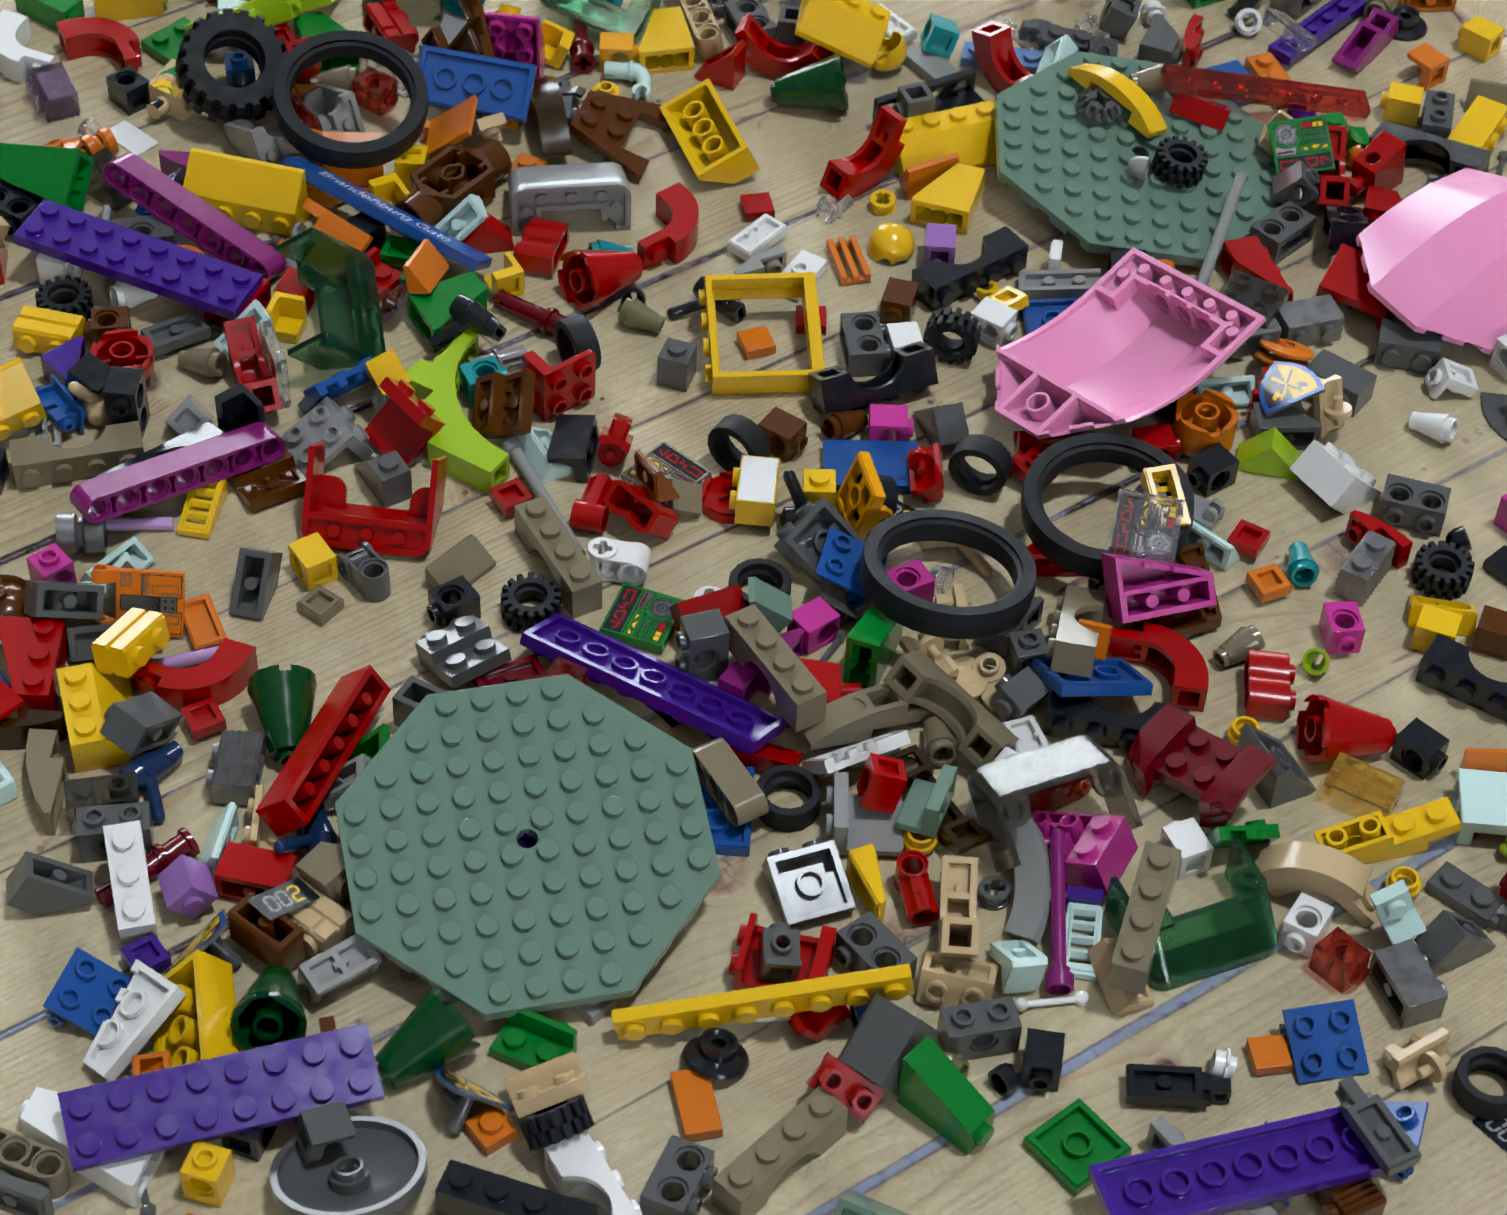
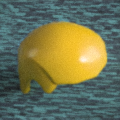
[871,30,907,72]
[867,222,915,265]

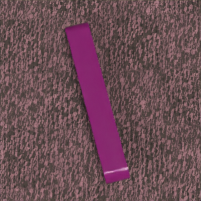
[103,152,286,280]
[69,422,286,524]

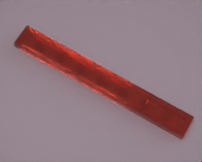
[1161,64,1371,118]

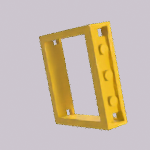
[698,272,825,395]

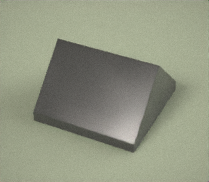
[1237,723,1317,809]
[837,993,939,1095]

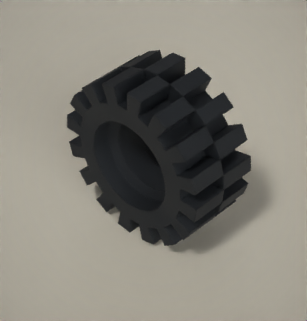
[1151,135,1209,189]
[35,275,94,321]
[923,307,982,365]
[1411,540,1475,601]
[501,572,561,632]
[518,1094,594,1151]

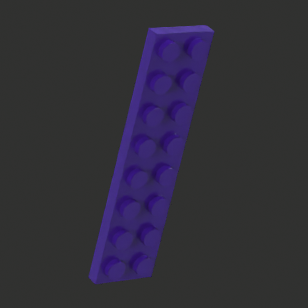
[13,199,263,320]
[520,613,787,754]
[57,1023,384,1172]
[1088,1106,1407,1215]

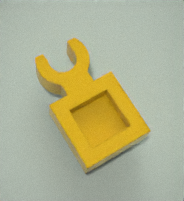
[977,281,1029,312]

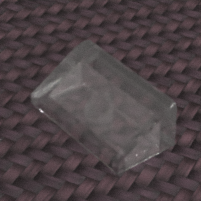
[1262,8,1320,53]

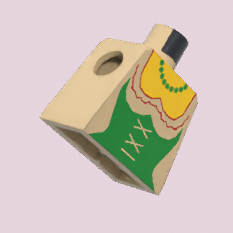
[147,59,215,121]

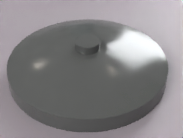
[269,1116,428,1215]

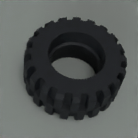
[175,8,288,124]

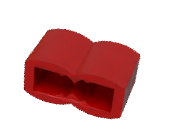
[513,217,569,276]
[603,480,679,539]
[1244,649,1296,721]

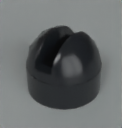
[621,287,646,305]
[1445,525,1472,552]
[988,1063,1022,1097]

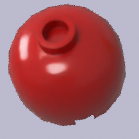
[90,328,155,382]

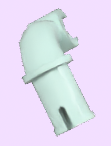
[604,60,652,102]

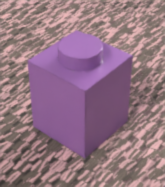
[924,223,956,264]
[157,854,219,919]

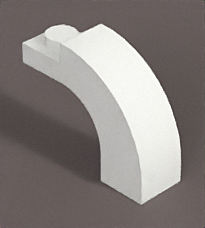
[0,9,58,85]

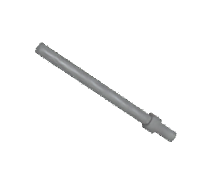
[1197,172,1247,287]
[501,437,585,555]

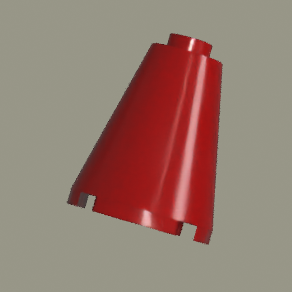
[558,250,643,311]
[1296,694,1397,763]

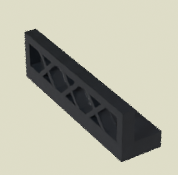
[872,67,984,125]

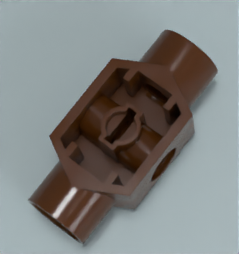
[395,138,512,227]

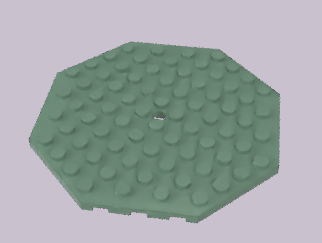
[994,51,1282,268]
[335,674,721,1021]

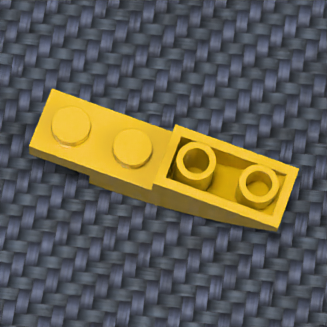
[1314,797,1461,864]

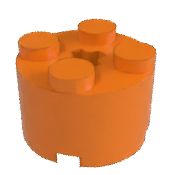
[1172,389,1239,457]

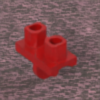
[597,412,634,467]
[907,442,944,503]
[806,1052,885,1123]

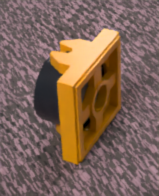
[836,451,898,539]

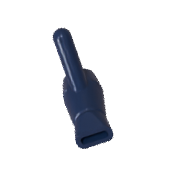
[117,741,184,824]
[273,802,339,854]

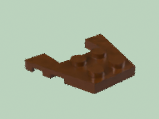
[421,0,495,58]
[569,90,669,184]
[1087,542,1222,638]

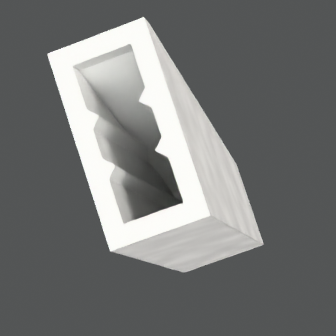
[18,1087,166,1208]

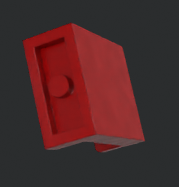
[1316,243,1395,329]
[728,912,837,991]

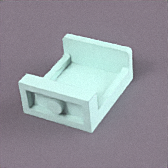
[1452,768,1507,845]

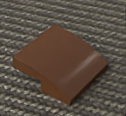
[472,369,536,439]
[228,448,306,513]

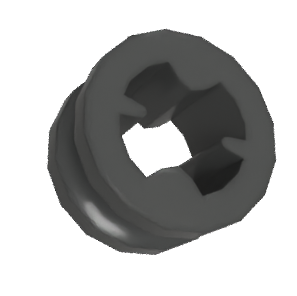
[978,875,1011,911]

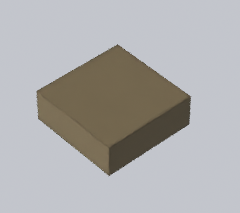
[668,479,702,518]
[296,584,345,627]

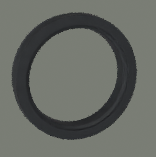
[272,30,429,169]
[1021,433,1194,580]
[860,509,1037,639]

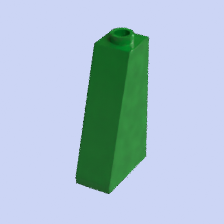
[0,143,95,212]

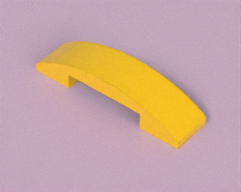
[1067,63,1168,138]

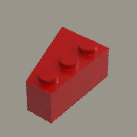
[0,616,69,719]

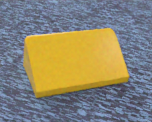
[1407,595,1478,637]

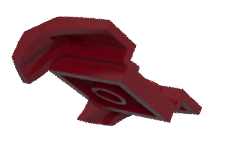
[1125,703,1278,828]

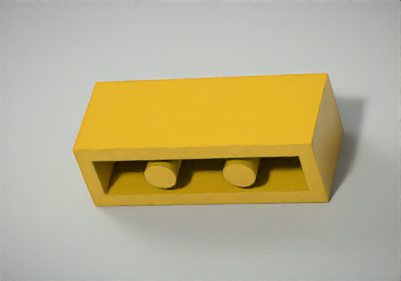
[1447,95,1507,151]

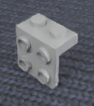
[282,396,374,476]
[826,772,904,856]

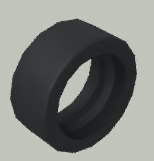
[554,314,601,370]
[708,414,770,471]
[948,434,1013,495]
[728,558,792,607]
[757,764,822,833]
[1451,1046,1507,1121]

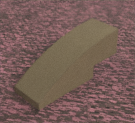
[26,729,69,835]

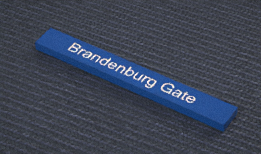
[282,156,493,272]

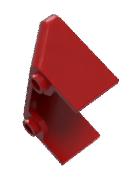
[301,442,448,557]

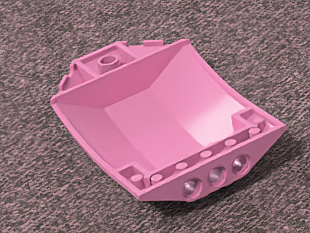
[1356,167,1507,355]
[995,247,1266,440]

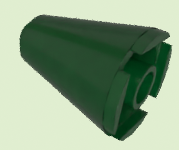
[770,54,849,111]
[247,664,317,765]
[230,965,307,1051]
[375,987,481,1089]

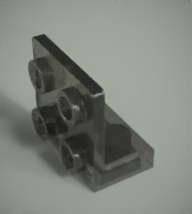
[1219,269,1290,329]

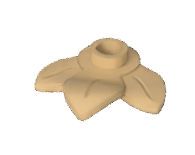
[953,652,1006,711]

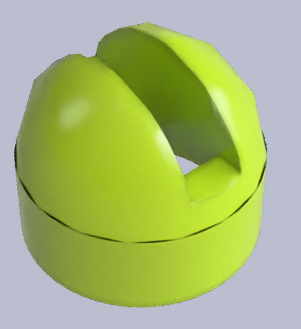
[1302,648,1331,675]

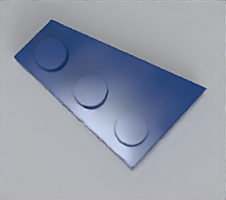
[297,356,373,415]

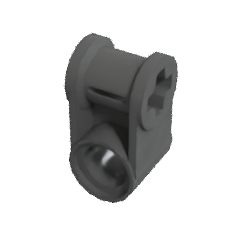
[336,541,391,602]

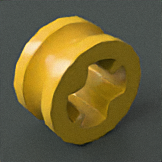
[869,189,896,216]

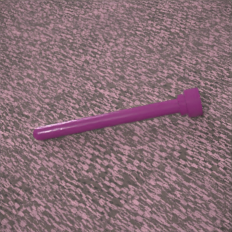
[1045,828,1074,995]

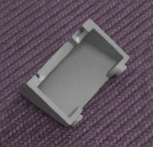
[223,84,366,166]
[507,162,631,236]

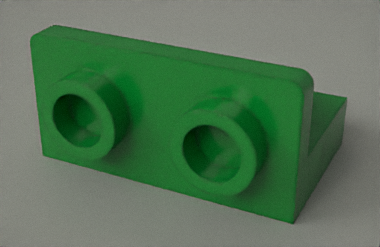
[489,1010,577,1070]

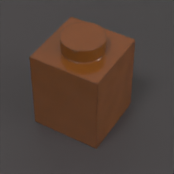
[879,277,919,324]
[1470,605,1507,661]

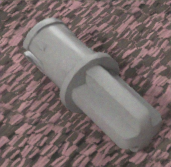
[466,345,528,368]

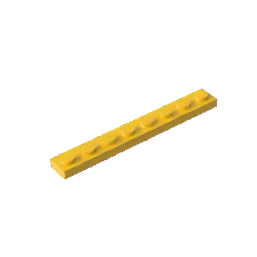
[612,964,915,1041]

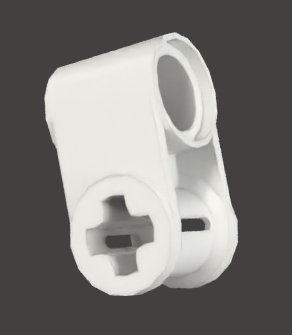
[588,537,651,586]

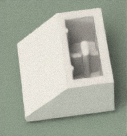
[1289,439,1382,514]

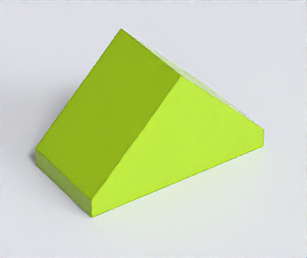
[1236,427,1301,480]

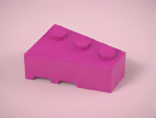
[1101,552,1217,624]

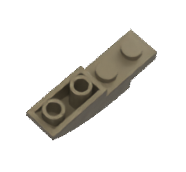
[798,683,934,750]

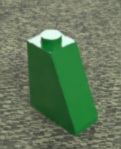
[15,0,85,31]
[293,11,367,78]
[407,271,490,353]
[843,605,903,689]
[897,1036,995,1155]

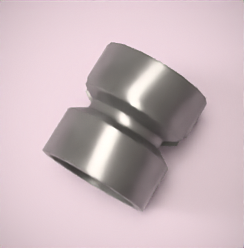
[55,513,108,555]

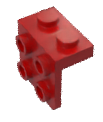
[521,349,596,422]
[365,376,445,467]

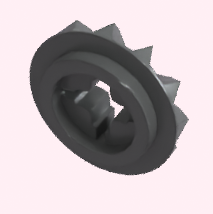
[1076,87,1122,123]

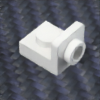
[1425,357,1479,399]

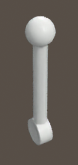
[1014,991,1089,1012]

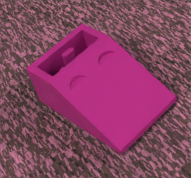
[484,12,545,78]
[1004,810,1138,897]

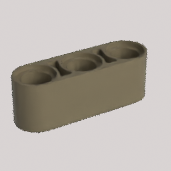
[692,737,769,827]
[0,1127,71,1199]

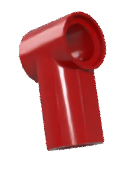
[570,473,614,534]
[894,850,939,927]

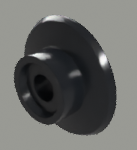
[1390,5,1428,42]
[682,1028,749,1079]

